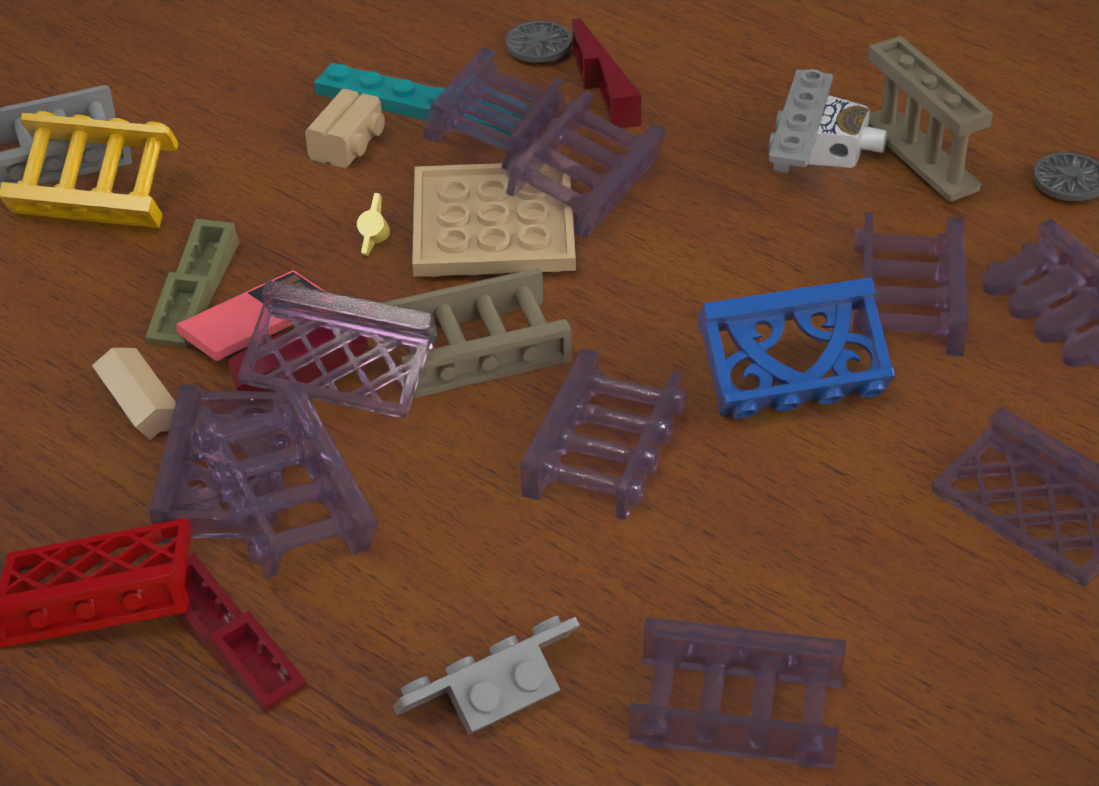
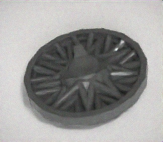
[506,21,572,63]
[1033,152,1099,201]

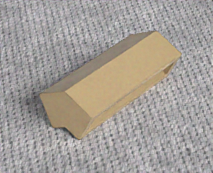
[92,348,180,440]

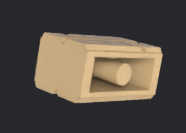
[305,89,385,169]

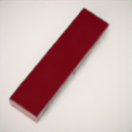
[572,18,642,129]
[173,553,306,712]

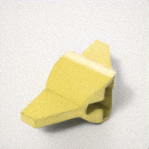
[357,193,390,256]

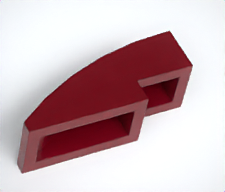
[228,317,368,393]

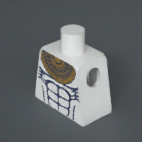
[808,95,888,168]

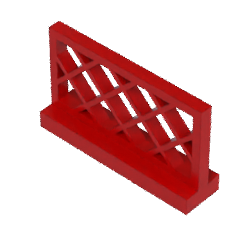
[0,517,193,648]

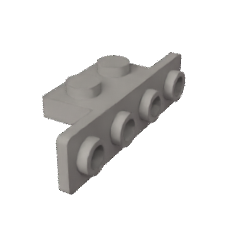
[768,69,833,173]
[392,616,580,735]

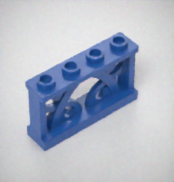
[697,277,896,418]

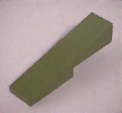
[145,219,240,349]

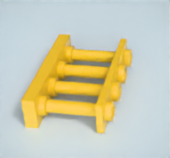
[0,111,179,228]

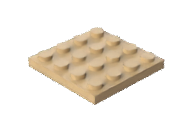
[412,161,576,277]

